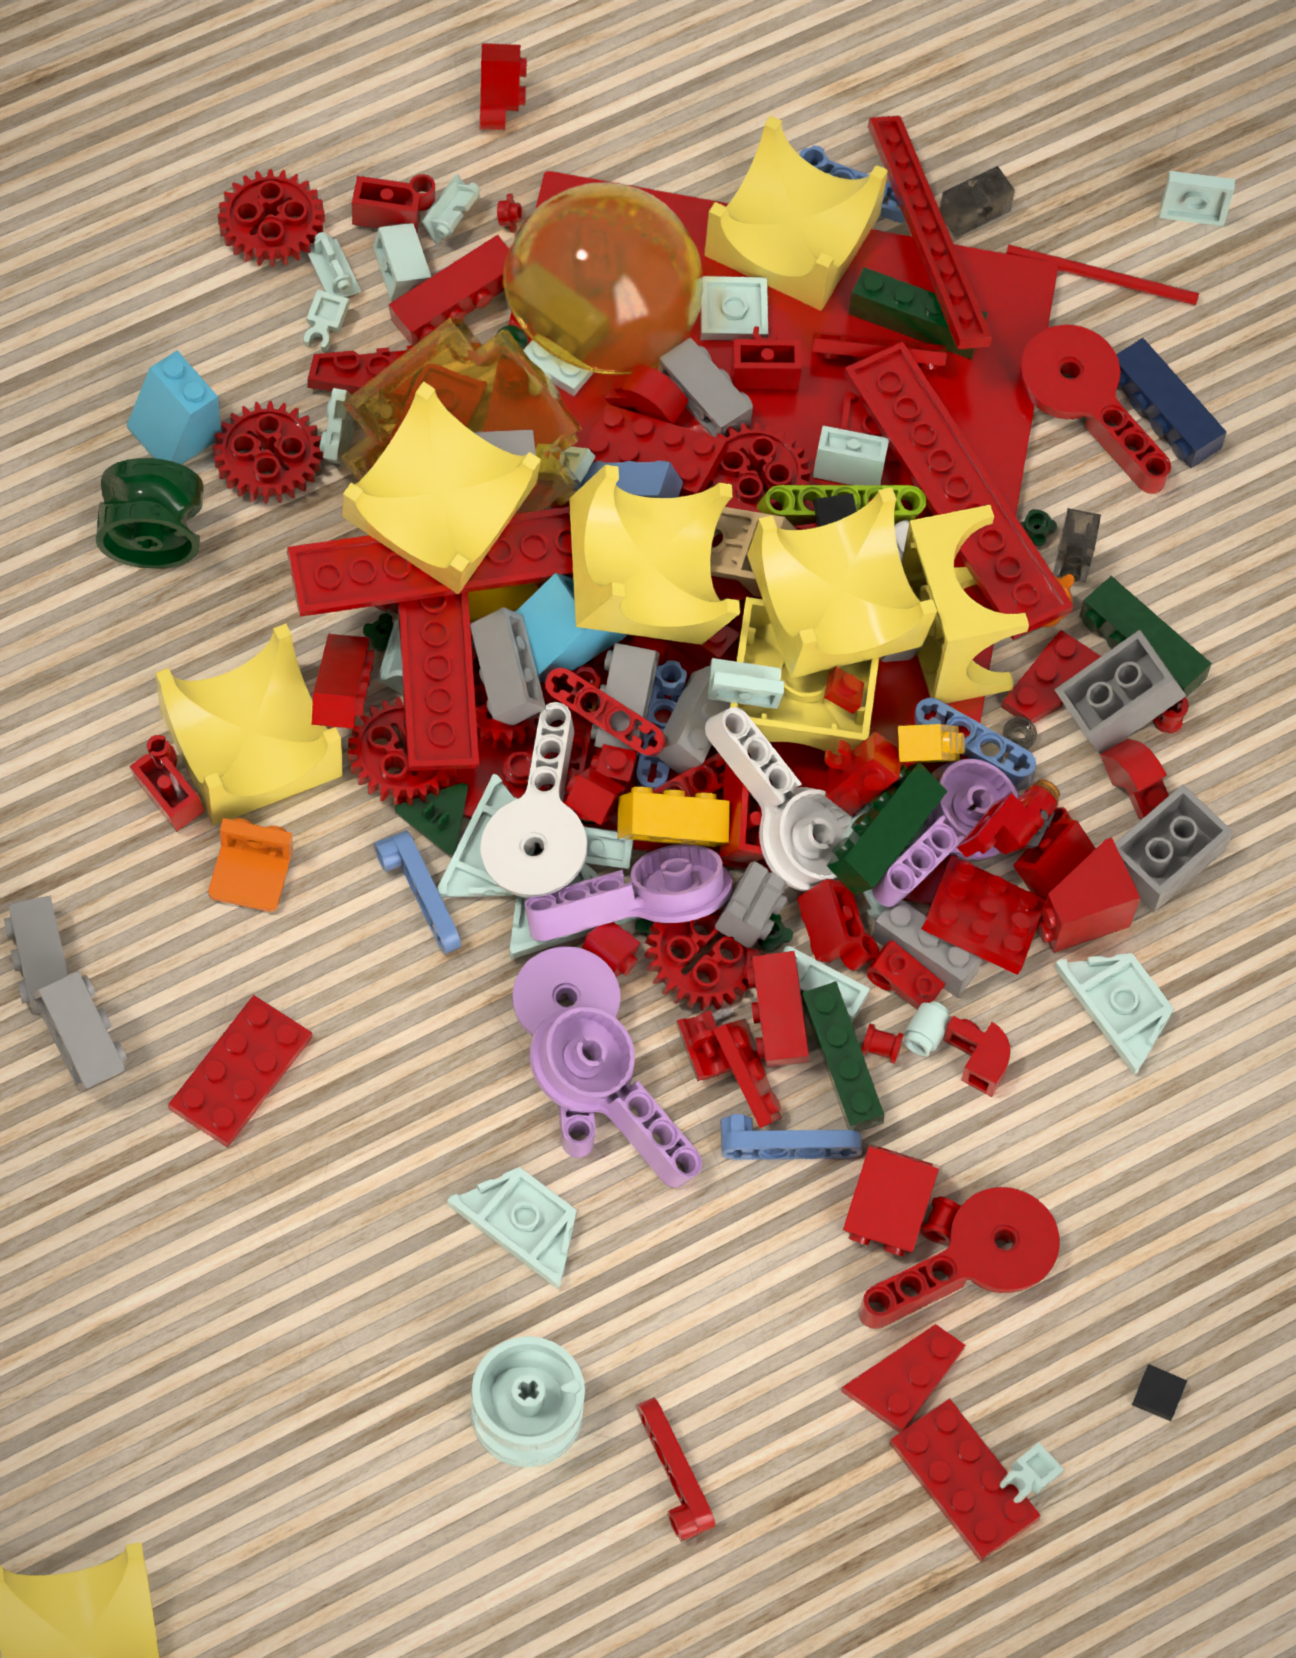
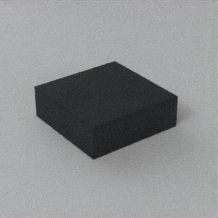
[813,493,857,527]
[1132,1364,1188,1422]

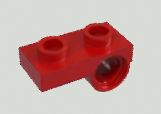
[866,940,945,1010]

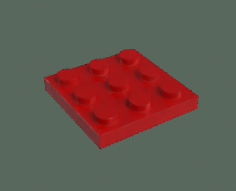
[921,855,1046,975]

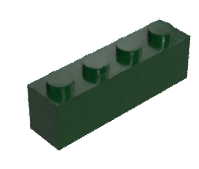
[848,267,988,360]
[1079,576,1212,704]
[826,762,948,895]
[802,981,884,1132]

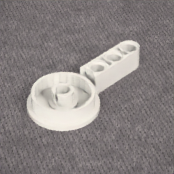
[480,702,587,898]
[705,707,853,892]

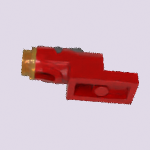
[957,779,1060,858]

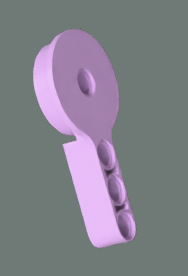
[872,759,1019,907]
[525,844,733,941]
[513,947,620,1158]
[529,1007,702,1188]

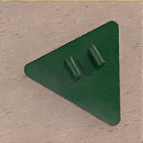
[394,783,468,856]

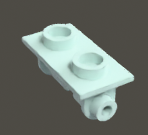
[421,174,481,244]
[307,232,361,297]

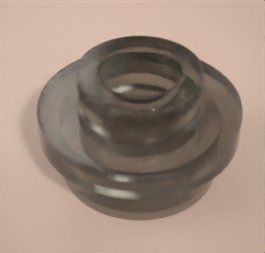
[1002,717,1037,749]

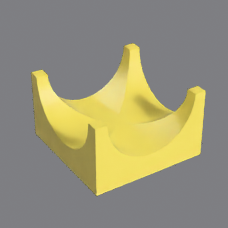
[704,115,888,311]
[342,382,541,594]
[569,465,740,645]
[747,487,937,679]
[901,505,1029,704]
[727,597,879,755]
[156,624,343,826]
[0,1542,160,1658]

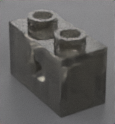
[939,166,1015,238]
[1053,508,1101,583]

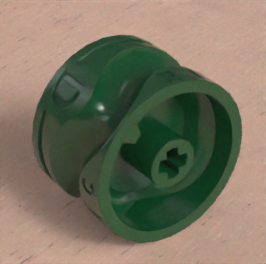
[96,458,204,569]

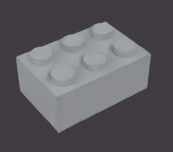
[1054,630,1186,754]
[1115,784,1233,912]
[31,971,127,1091]

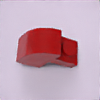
[604,364,689,424]
[1100,738,1169,820]
[943,1016,1011,1097]

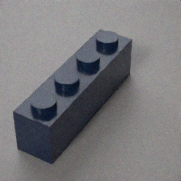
[1116,338,1227,468]

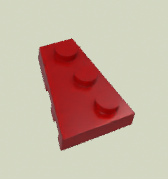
[307,345,418,403]
[1001,629,1101,726]
[713,1018,782,1128]
[841,1324,966,1433]

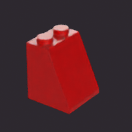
[1038,837,1140,953]
[843,1144,940,1257]

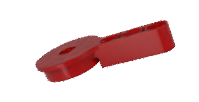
[1020,324,1171,494]
[859,1187,1060,1329]

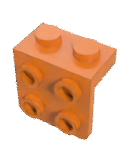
[208,818,293,912]

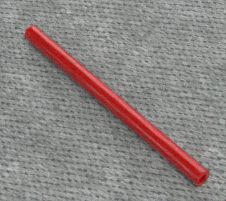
[1006,244,1199,306]

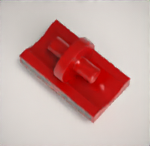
[676,1010,732,1082]

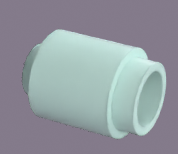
[903,1001,951,1056]

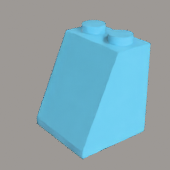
[127,350,221,465]
[516,573,627,683]

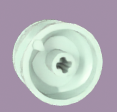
[471,1336,585,1467]

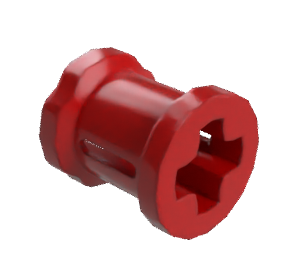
[1153,697,1189,734]
[861,1023,904,1064]
[920,1197,961,1245]

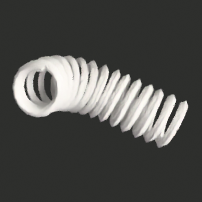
[712,1006,733,1026]

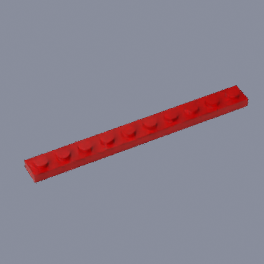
[868,115,992,349]

